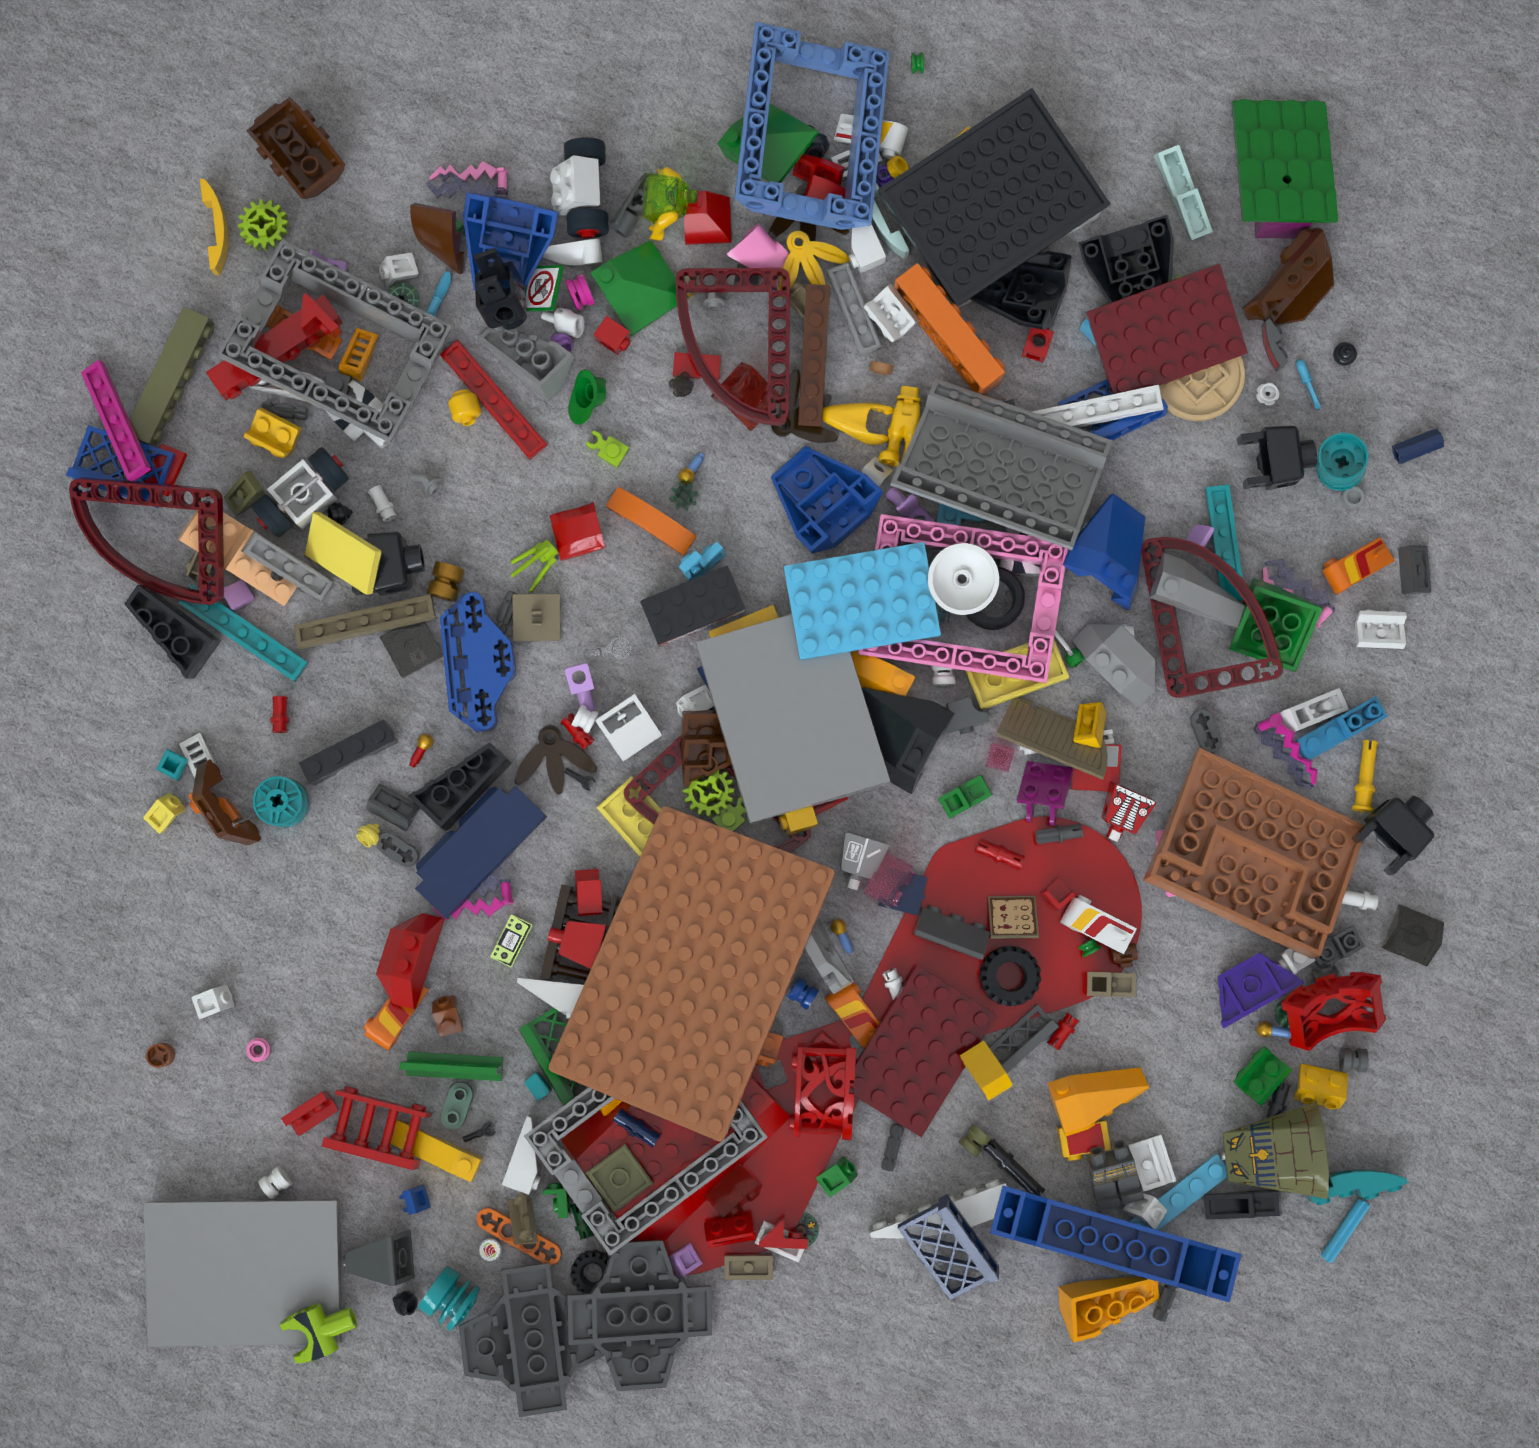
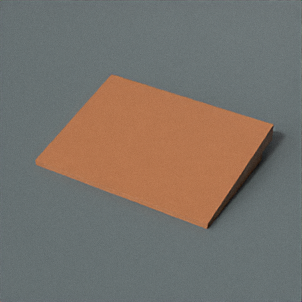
[1143,747,1364,959]

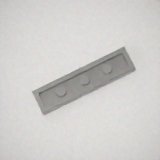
[826,262,882,357]
[241,531,334,601]

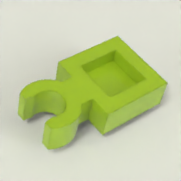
[585,431,629,469]
[712,796,746,832]

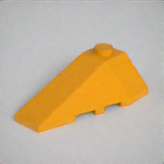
[850,650,915,696]
[1058,1276,1159,1343]

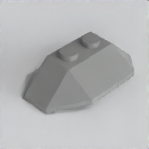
[1072,623,1156,707]

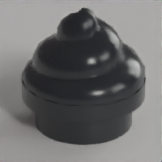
[1333,342,1357,366]
[327,502,353,525]
[392,1291,418,1316]

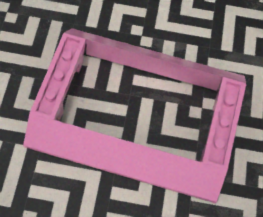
[858,514,1068,683]

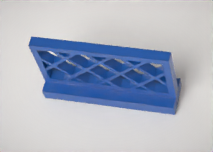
[1058,379,1168,441]
[66,425,176,509]

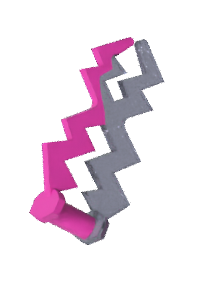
[1253,713,1318,789]
[430,875,514,920]

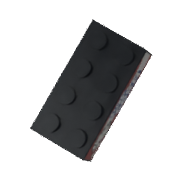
[640,565,746,647]

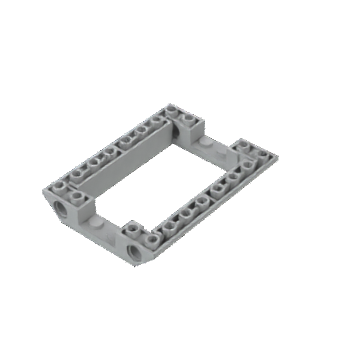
[217,240,452,443]
[524,1087,768,1255]

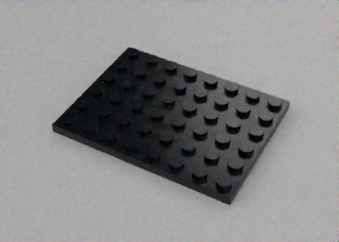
[877,88,1111,307]

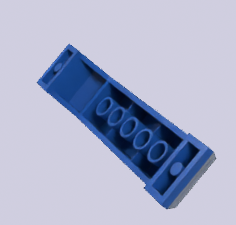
[990,1185,1242,1303]

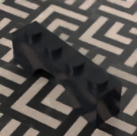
[299,719,398,785]

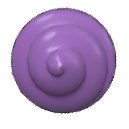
[551,333,573,352]

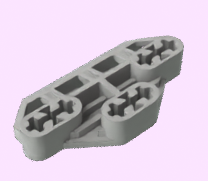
[805,918,854,994]

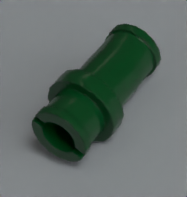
[570,1204,595,1240]

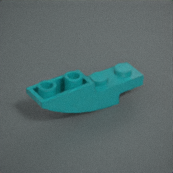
[1307,1169,1408,1205]

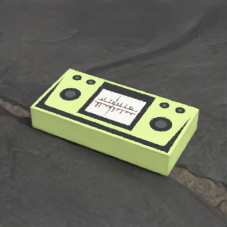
[490,914,533,968]

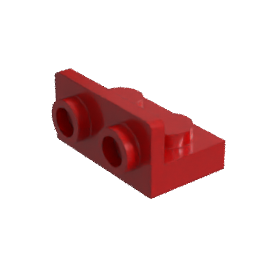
[281,1090,339,1136]

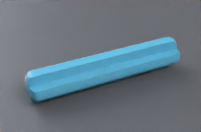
[1321,1198,1370,1263]

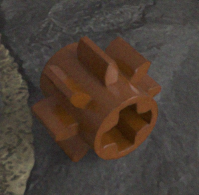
[1110,939,1138,968]

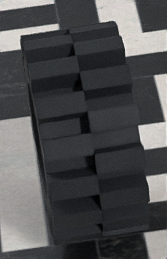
[570,1250,609,1293]

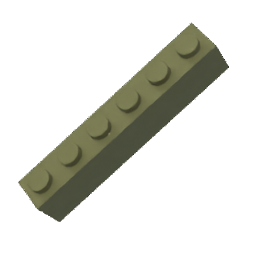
[129,307,214,447]

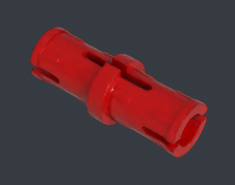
[975,838,1025,869]

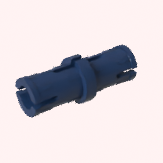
[613,1108,661,1148]

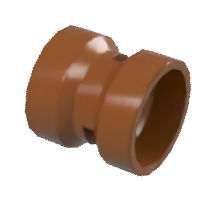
[146,1043,175,1068]

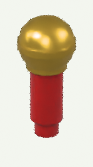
[409,733,434,768]

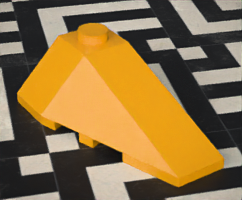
[1047,1067,1149,1136]

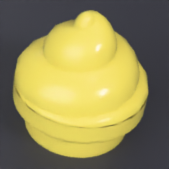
[356,824,380,848]

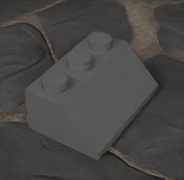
[912,905,990,960]

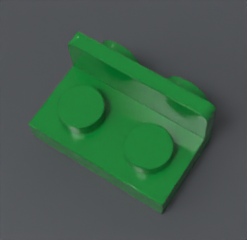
[1233,1046,1292,1106]

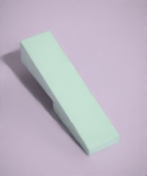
[1154,145,1213,241]

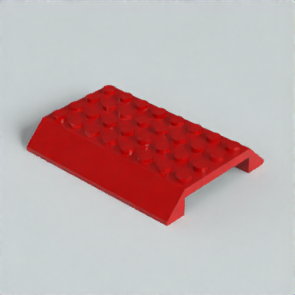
[562,1077,790,1242]

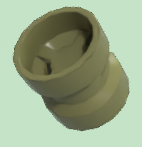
[958,1124,991,1157]

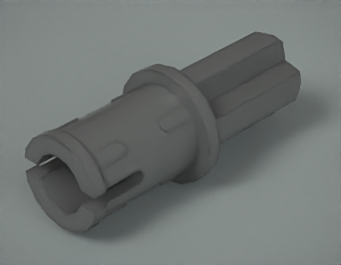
[1035,823,1083,844]

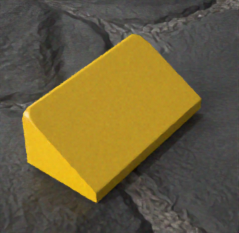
[1073,702,1106,748]

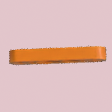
[476,1207,562,1265]

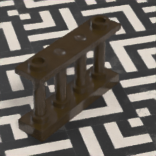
[540,884,620,980]

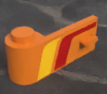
[1321,537,1395,595]
[824,982,880,1048]
[363,986,429,1051]

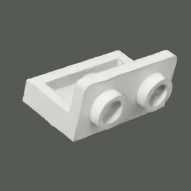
[864,284,920,342]
[1354,610,1407,649]

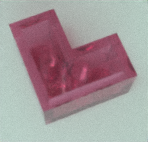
[864,853,915,909]

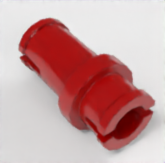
[270,696,289,733]
[561,713,595,750]
[1047,1013,1079,1051]

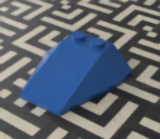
[463,193,559,290]
[771,446,883,554]
[1063,494,1145,610]

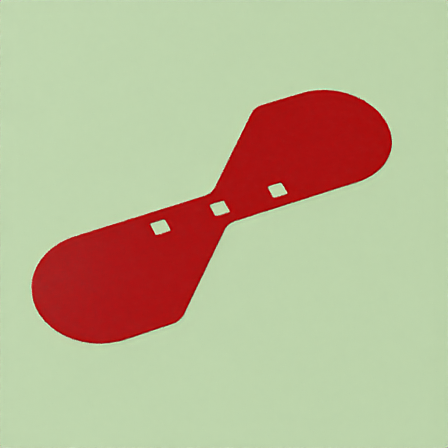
[630,817,1142,1275]

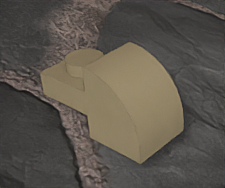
[1087,972,1137,997]

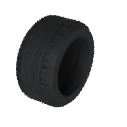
[966,567,1025,630]

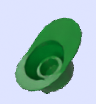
[568,369,606,425]

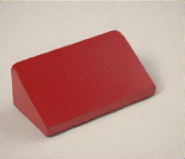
[144,444,187,496]

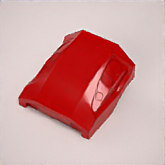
[549,502,606,561]

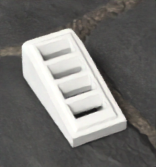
[179,733,222,778]

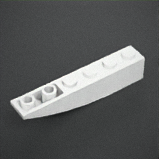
[869,1179,1006,1239]

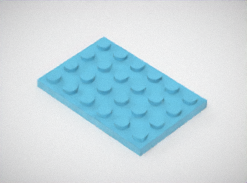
[784,542,941,660]

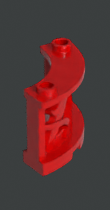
[1282,972,1386,1051]
[790,1046,856,1140]

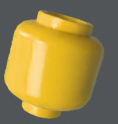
[448,389,481,426]

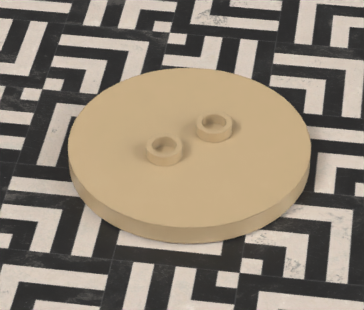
[1159,356,1245,422]

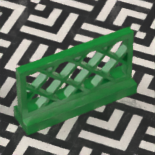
[518,1008,588,1106]
[399,1051,504,1081]

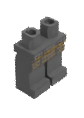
[1087,1140,1144,1211]

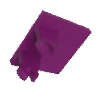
[1017,761,1073,826]

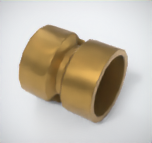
[426,561,465,602]

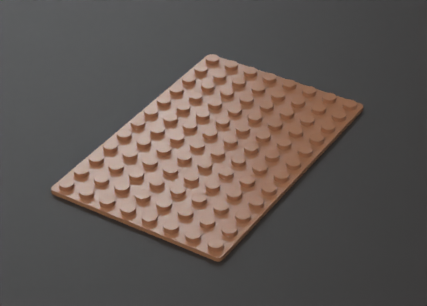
[549,806,835,1142]

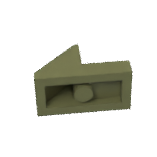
[224,471,265,516]

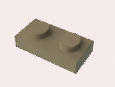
[724,1254,773,1280]

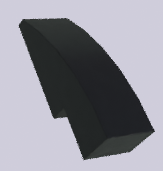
[1204,1190,1282,1219]

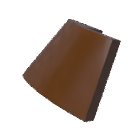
[410,203,464,274]
[681,710,732,786]

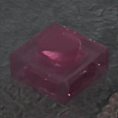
[985,743,1015,772]

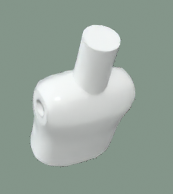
[541,308,584,338]

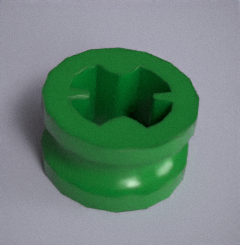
[911,52,924,74]
[1077,939,1102,958]

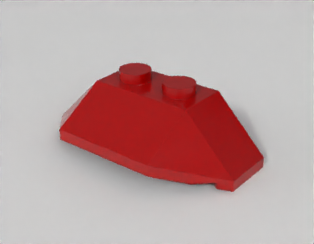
[376,913,445,1010]

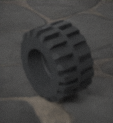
[979,946,1041,1006]

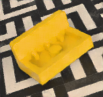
[1293,1063,1348,1109]

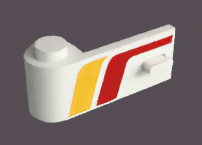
[834,114,908,159]
[1060,895,1137,954]

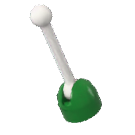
[1055,629,1085,669]

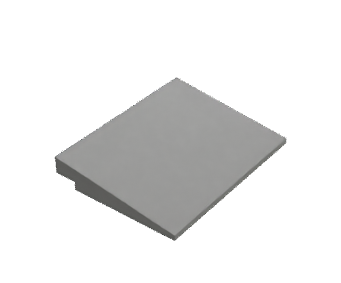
[696,614,890,824]
[143,1199,341,1347]

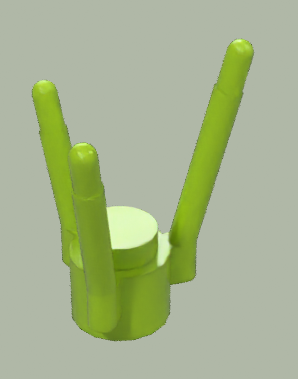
[511,539,558,593]

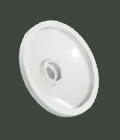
[928,543,999,615]

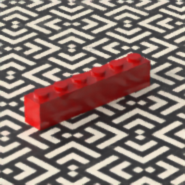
[206,294,343,401]

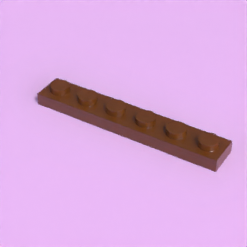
[798,284,830,427]

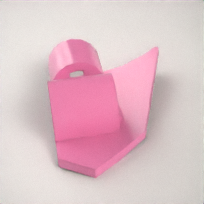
[727,223,789,281]

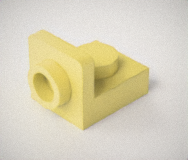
[143,793,186,834]

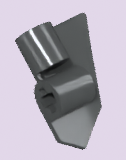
[609,172,648,238]

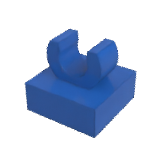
[399,1184,431,1215]

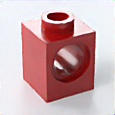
[593,316,631,355]
[1021,328,1054,363]

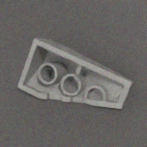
[477,326,574,401]
[1149,553,1245,629]

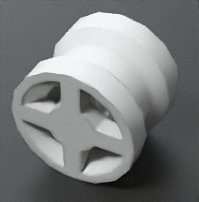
[571,704,599,733]

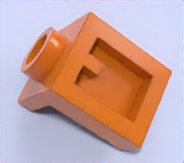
[757,1032,783,1067]

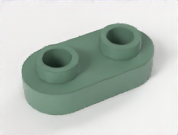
[441,1082,473,1130]

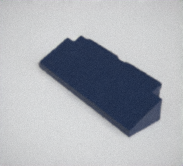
[415,786,547,919]

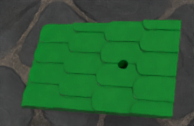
[1232,99,1338,239]

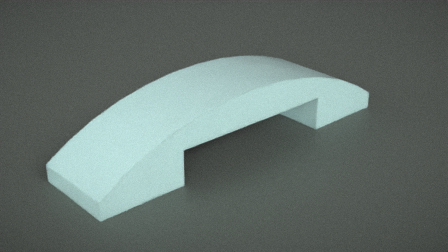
[872,183,909,259]

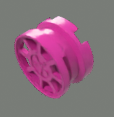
[565,274,595,311]

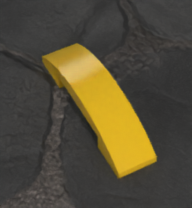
[200,179,229,276]

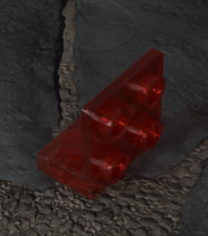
[711,362,780,431]

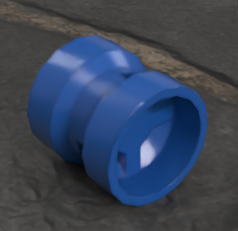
[787,977,819,1010]

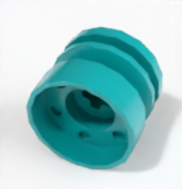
[1316,432,1369,491]
[252,776,310,828]
[417,1265,480,1332]

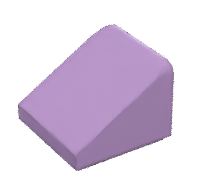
[1186,524,1214,547]
[224,580,255,612]
[668,1243,703,1278]

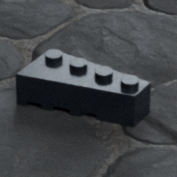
[124,585,221,679]
[407,743,512,831]

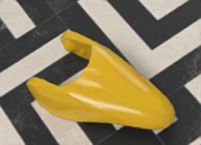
[823,402,894,445]

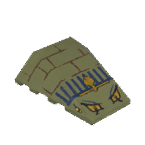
[1223,1101,1329,1199]

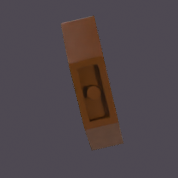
[192,759,262,845]

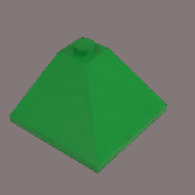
[717,104,819,183]
[591,241,689,336]
[1229,578,1323,672]

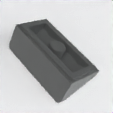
[1398,545,1431,594]
[366,784,420,831]

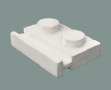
[1127,1134,1176,1192]

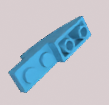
[1295,696,1388,760]

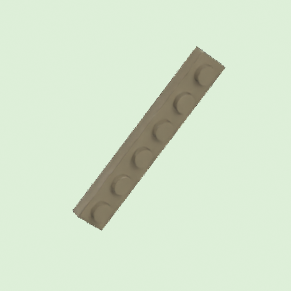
[294,594,436,650]

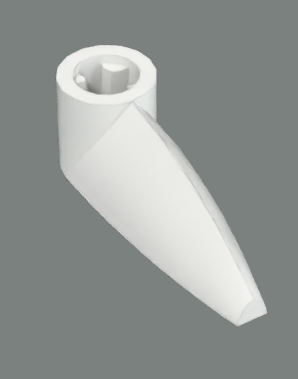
[543,239,603,265]

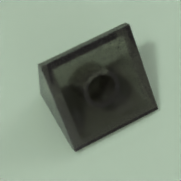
[1382,904,1444,967]

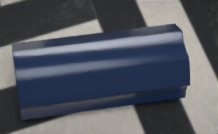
[1392,428,1444,464]

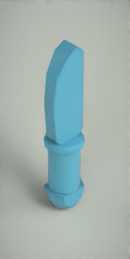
[426,271,451,317]
[1296,359,1321,410]

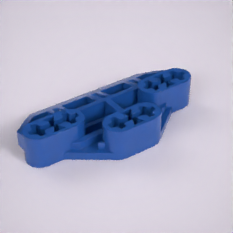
[440,592,516,733]

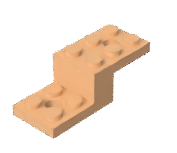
[178,500,297,606]

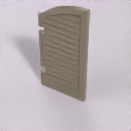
[996,697,1108,780]

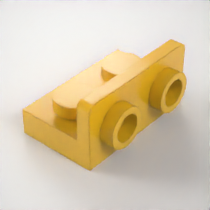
[243,407,302,458]

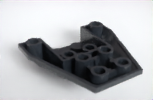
[1078,215,1174,303]
[970,251,1072,330]
[861,687,955,794]

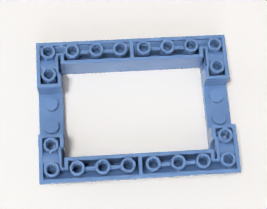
[734,22,890,230]

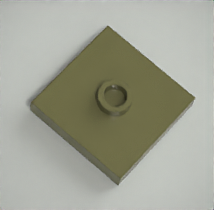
[586,1143,654,1212]

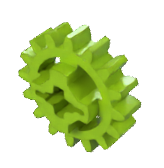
[238,199,290,251]
[683,769,735,818]

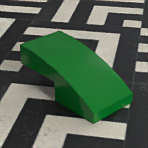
[938,774,993,819]

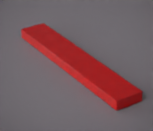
[440,339,548,460]

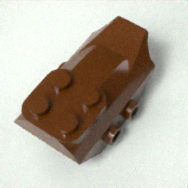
[246,97,345,199]
[1242,227,1334,325]

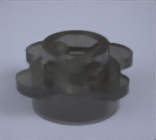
[669,372,694,397]

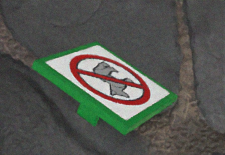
[525,265,564,312]

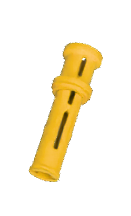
[1351,740,1378,813]

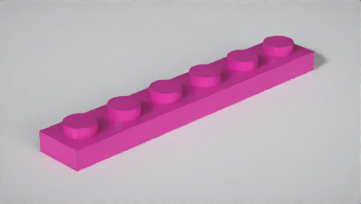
[81,359,151,482]

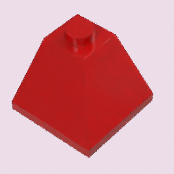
[683,191,731,245]

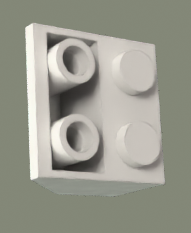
[595,694,662,762]

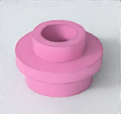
[246,1038,271,1062]

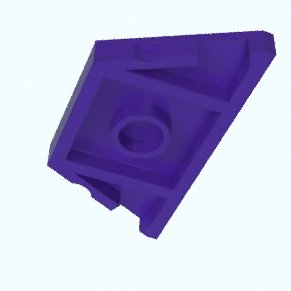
[1218,952,1304,1028]

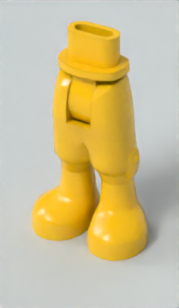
[878,386,921,467]

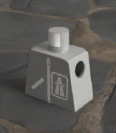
[840,832,889,891]

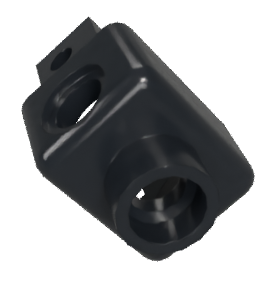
[474,248,527,330]
[1237,426,1317,490]
[352,532,425,596]
[1351,795,1434,875]

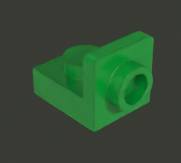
[816,1156,858,1197]
[542,1183,571,1218]

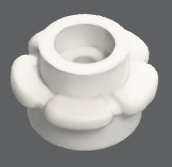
[1256,383,1279,405]

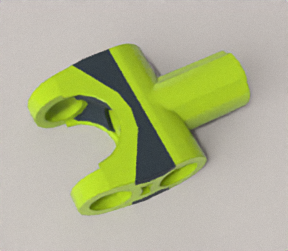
[279,1303,358,1363]

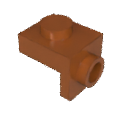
[432,996,463,1037]

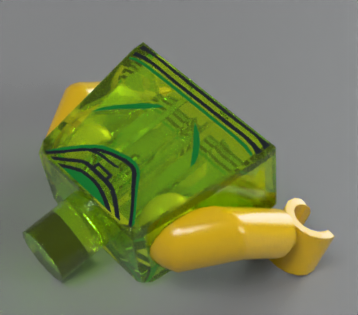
[642,167,698,241]

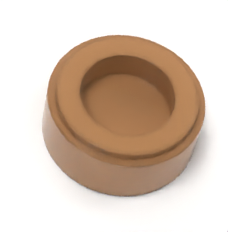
[869,361,894,375]

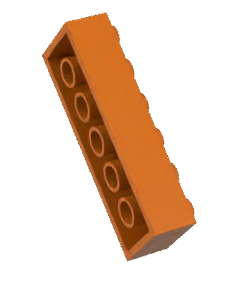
[894,263,1005,395]

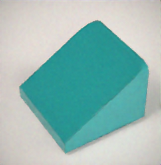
[156,749,188,781]
[524,1072,552,1100]

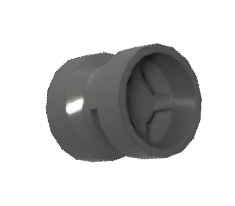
[1339,1047,1369,1073]

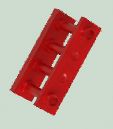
[321,1086,433,1170]

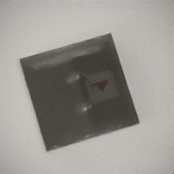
[380,621,444,678]

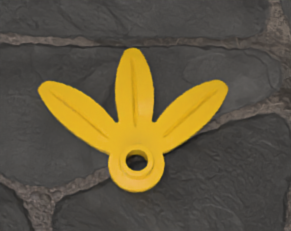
[778,231,850,298]

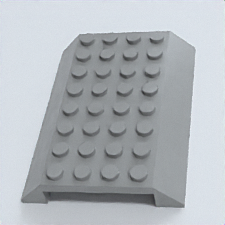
[890,378,1113,550]

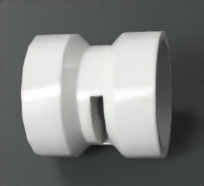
[931,665,956,686]
[258,1166,292,1200]

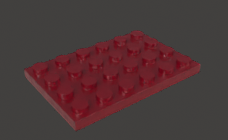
[1085,264,1248,394]
[849,965,996,1138]

